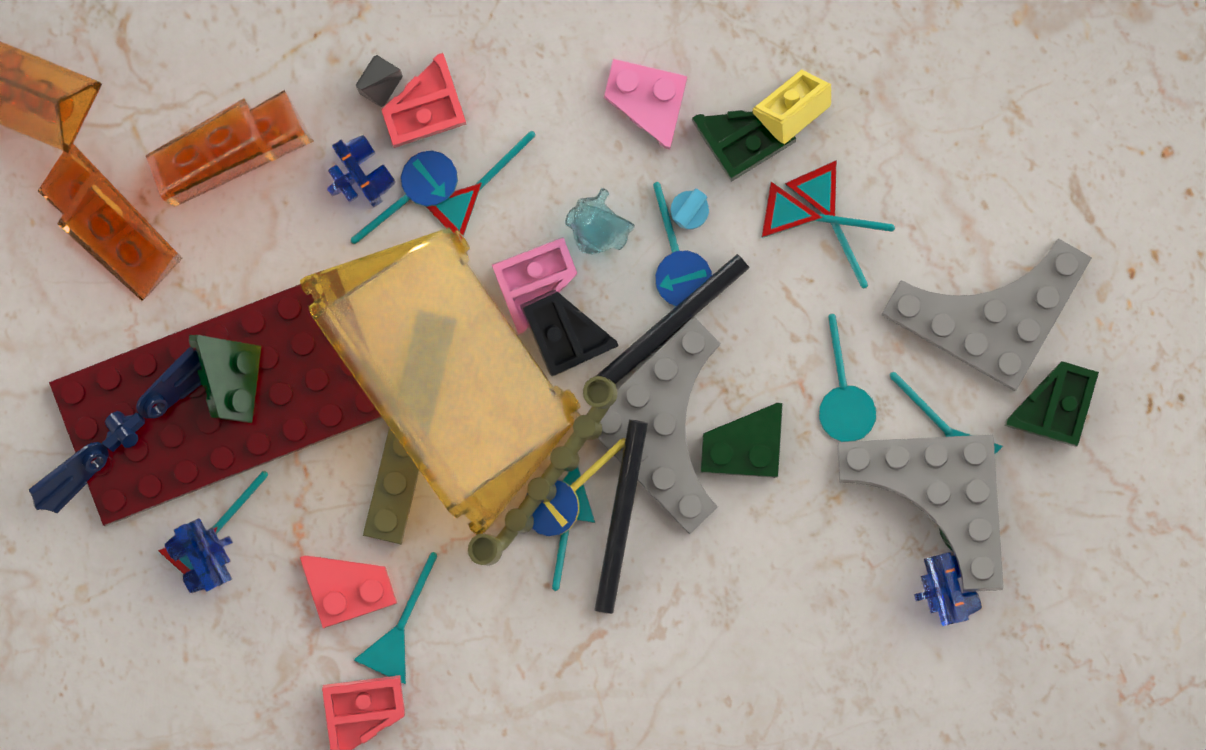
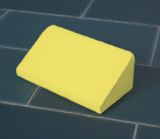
[753,69,831,144]

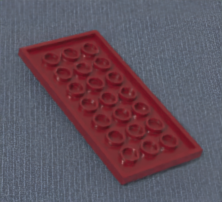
[49,270,393,526]

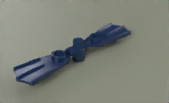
[29,347,202,514]

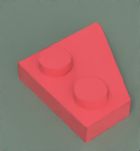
[381,53,466,148]
[300,555,398,628]
[322,675,405,750]

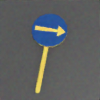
[525,438,625,536]

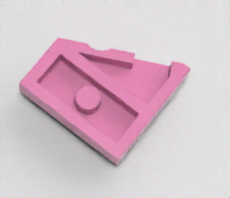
[604,59,687,149]
[492,237,577,334]

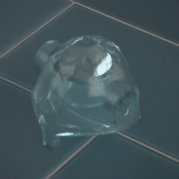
[565,188,635,255]

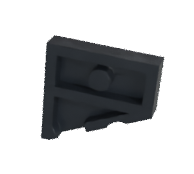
[520,289,619,377]

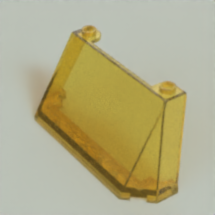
[300,227,581,535]

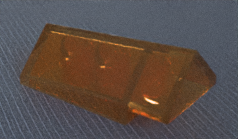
[0,41,102,153]
[146,90,314,207]
[38,142,183,301]

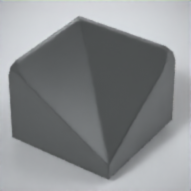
[356,55,403,107]

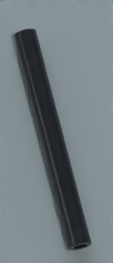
[596,254,750,384]
[594,419,648,614]

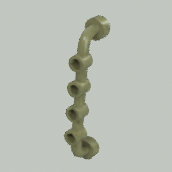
[468,376,618,566]

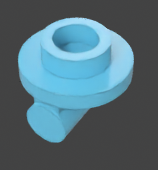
[671,188,709,229]

